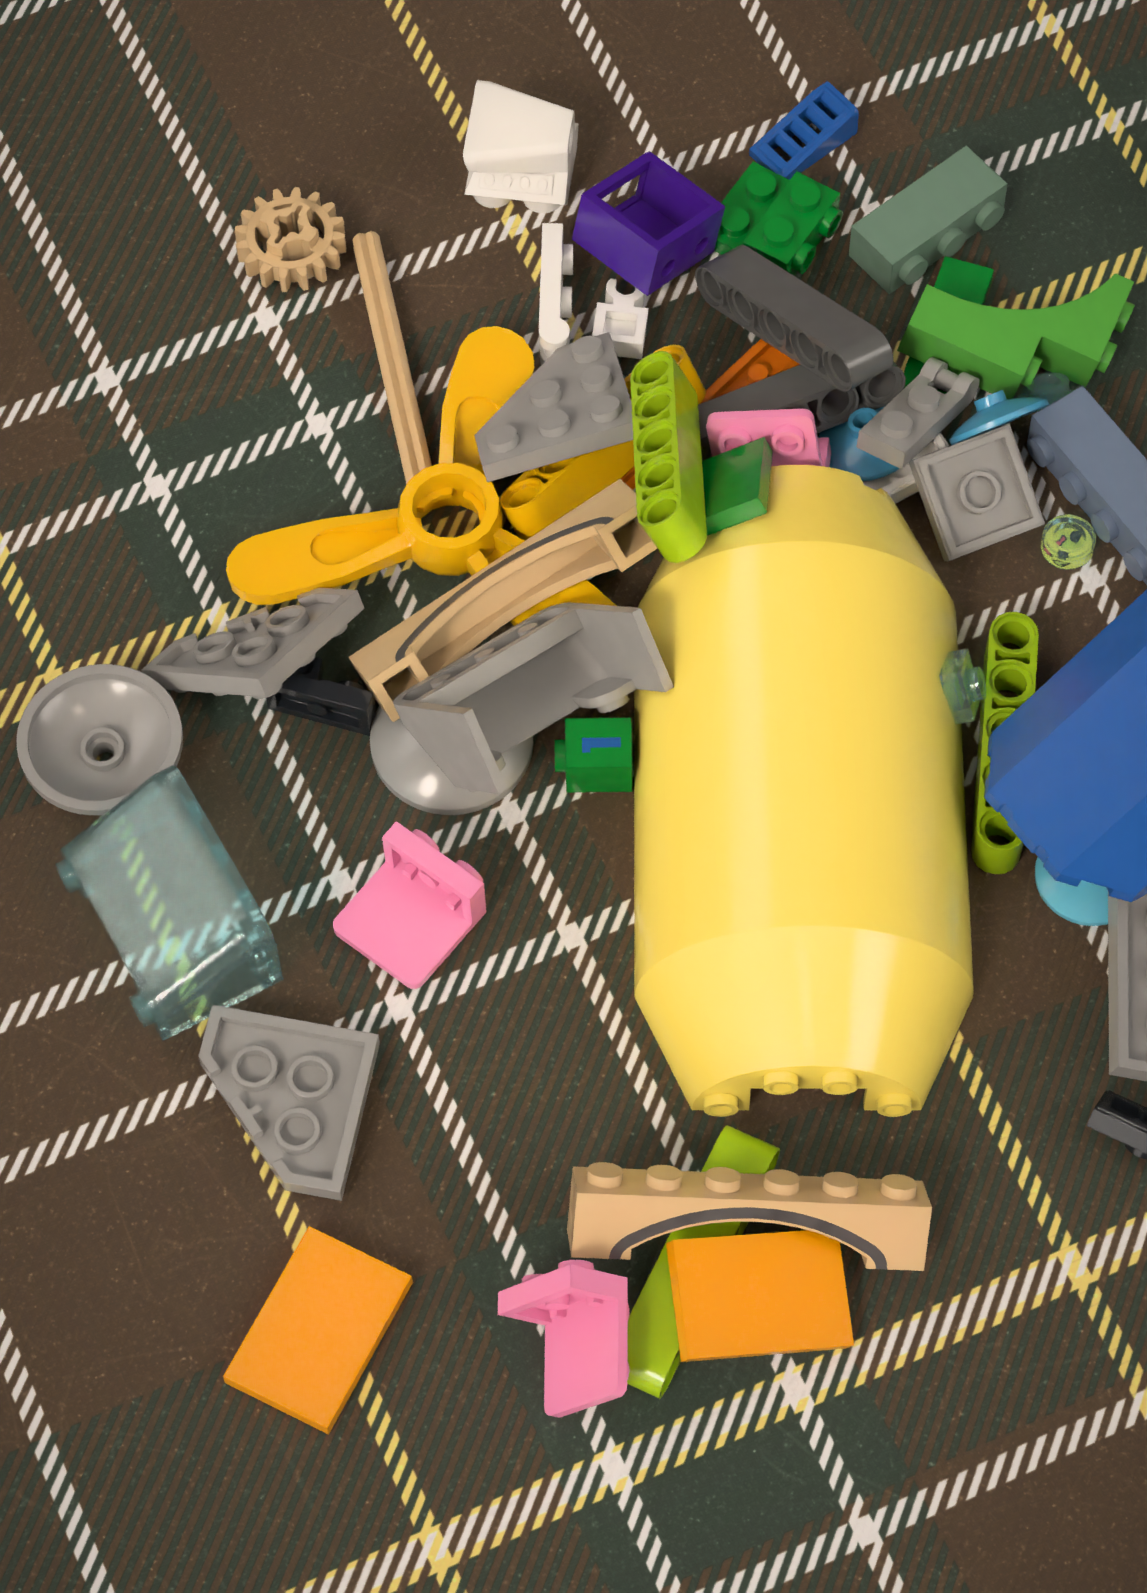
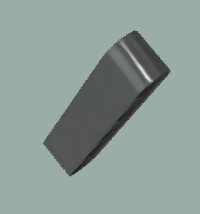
[695,245,893,392]
[698,361,906,461]

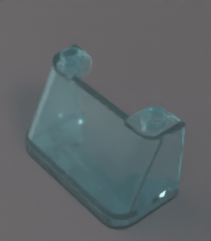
[55,765,283,1041]

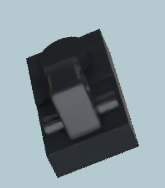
[266,657,376,736]

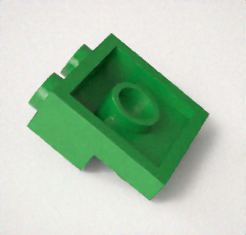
[714,161,843,276]

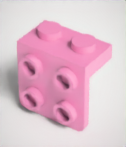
[706,409,831,467]
[333,821,486,989]
[498,1260,629,1418]

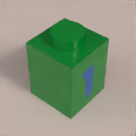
[555,718,632,793]

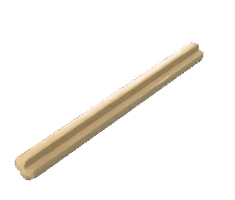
[352,231,432,485]

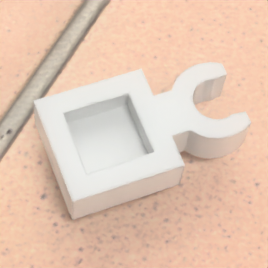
[592,278,649,359]

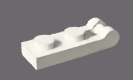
[539,223,573,365]

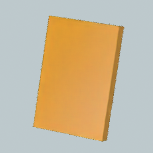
[223,1226,413,1435]
[666,1230,854,1362]

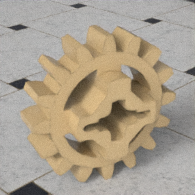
[235,187,347,292]

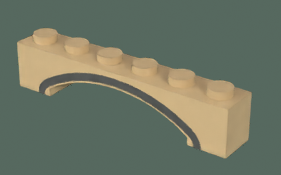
[348,479,657,722]
[567,1162,932,1271]

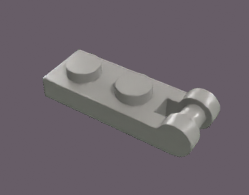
[856,357,979,469]

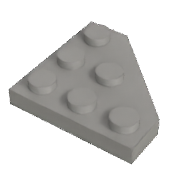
[474,332,633,482]
[141,588,364,699]
[199,1005,380,1201]

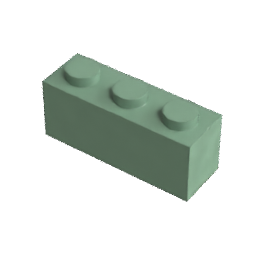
[849,145,1008,294]

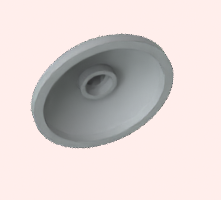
[16,664,183,815]
[370,705,534,815]

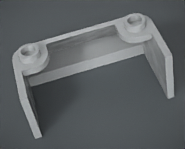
[393,602,674,794]

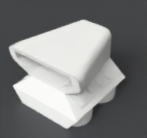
[463,80,579,213]

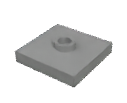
[909,424,1045,562]

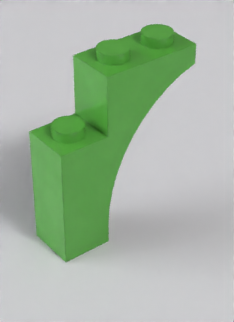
[897,273,1135,399]

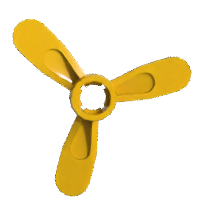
[226,326,617,626]

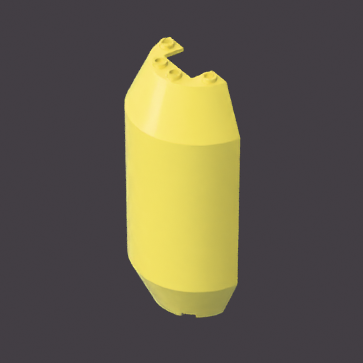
[634,465,973,1117]

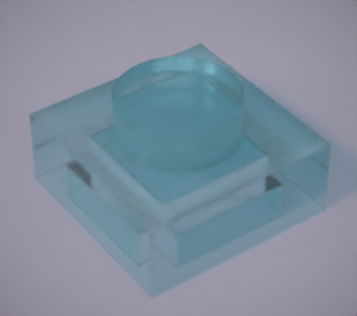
[939,649,986,724]

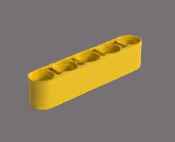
[500,345,706,541]

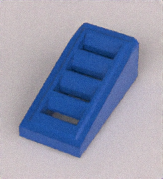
[749,81,859,180]

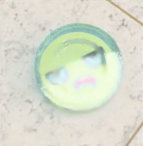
[1041,514,1096,570]

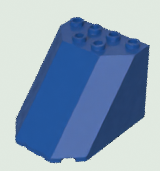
[984,590,1147,902]

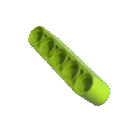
[630,351,707,563]
[971,612,1039,874]
[627,1125,780,1399]

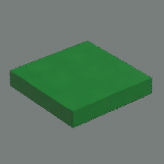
[702,437,773,536]

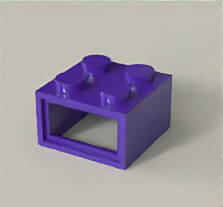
[572,151,725,296]

